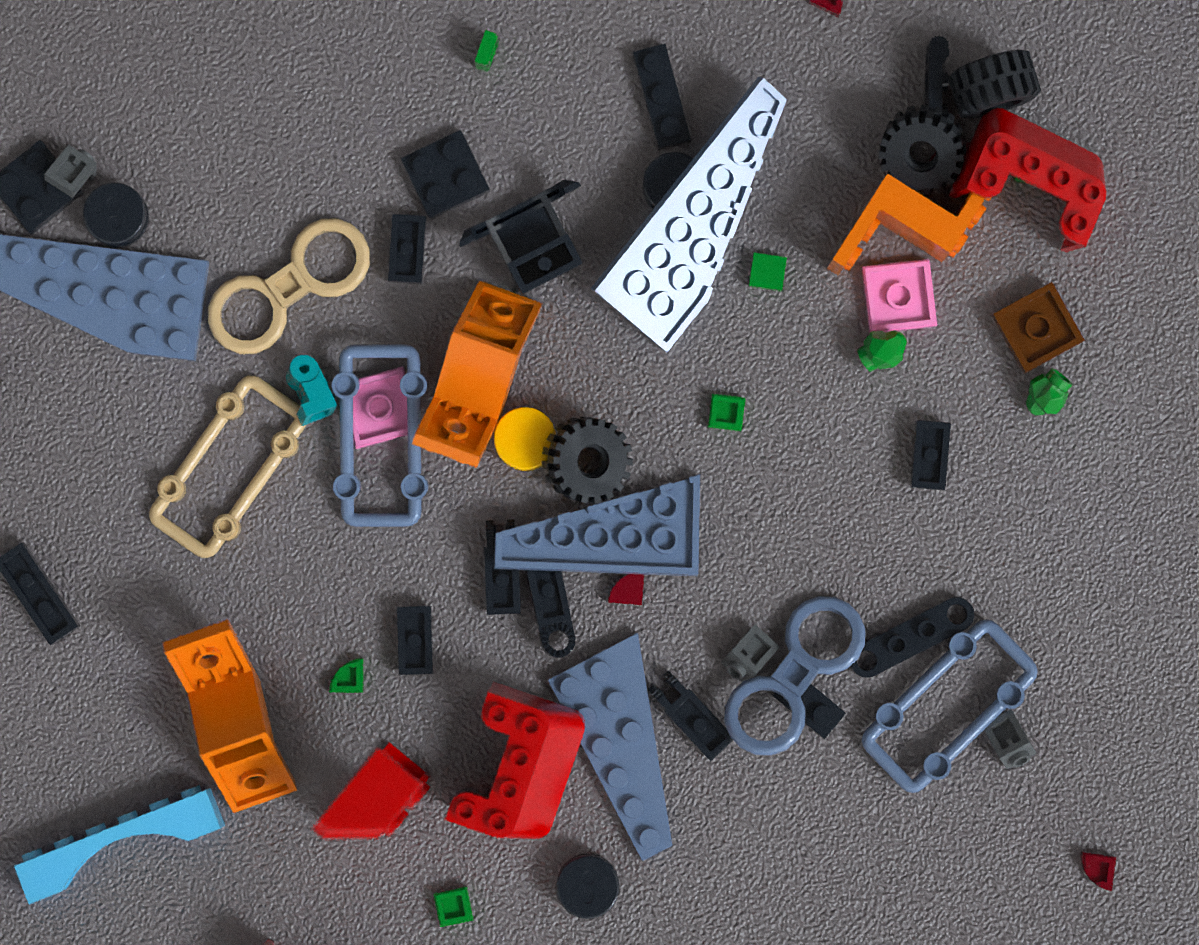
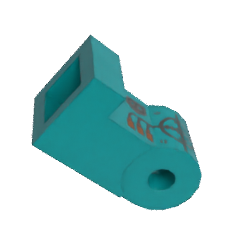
[286,355,337,426]

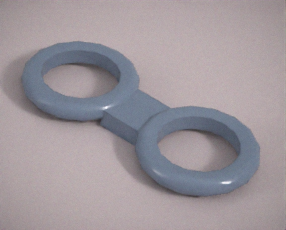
[724,596,865,755]

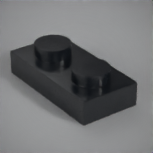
[388,214,427,284]
[910,420,951,491]
[397,606,434,675]
[772,684,846,739]

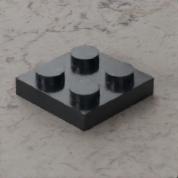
[401,130,490,220]
[0,140,84,235]

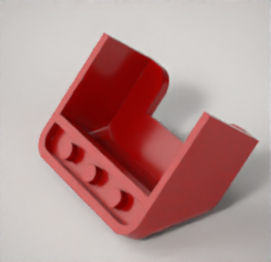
[949,108,1106,253]
[445,681,585,839]
[312,742,431,839]

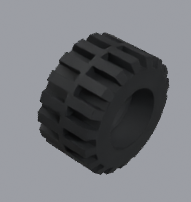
[948,50,1041,119]

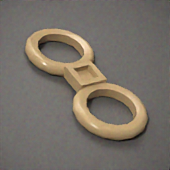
[208,218,370,354]

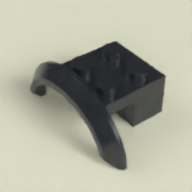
[459,179,583,295]

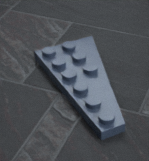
[494,474,700,576]
[548,633,672,861]

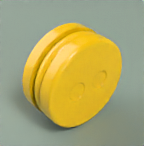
[494,407,556,471]

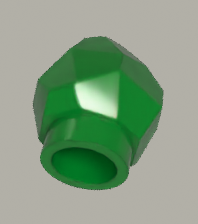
[857,330,907,372]
[1026,368,1073,416]

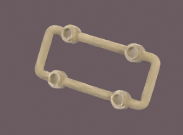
[149,375,306,558]

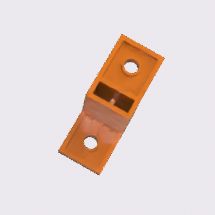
[827,173,992,275]
[412,280,542,468]
[163,619,297,813]

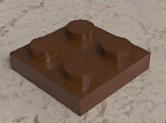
[991,282,1085,374]

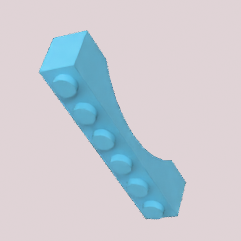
[14,785,225,904]

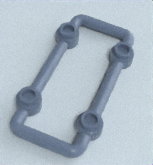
[332,344,429,527]
[862,619,1038,793]

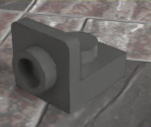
[44,145,96,198]
[721,624,780,682]
[984,709,1037,769]

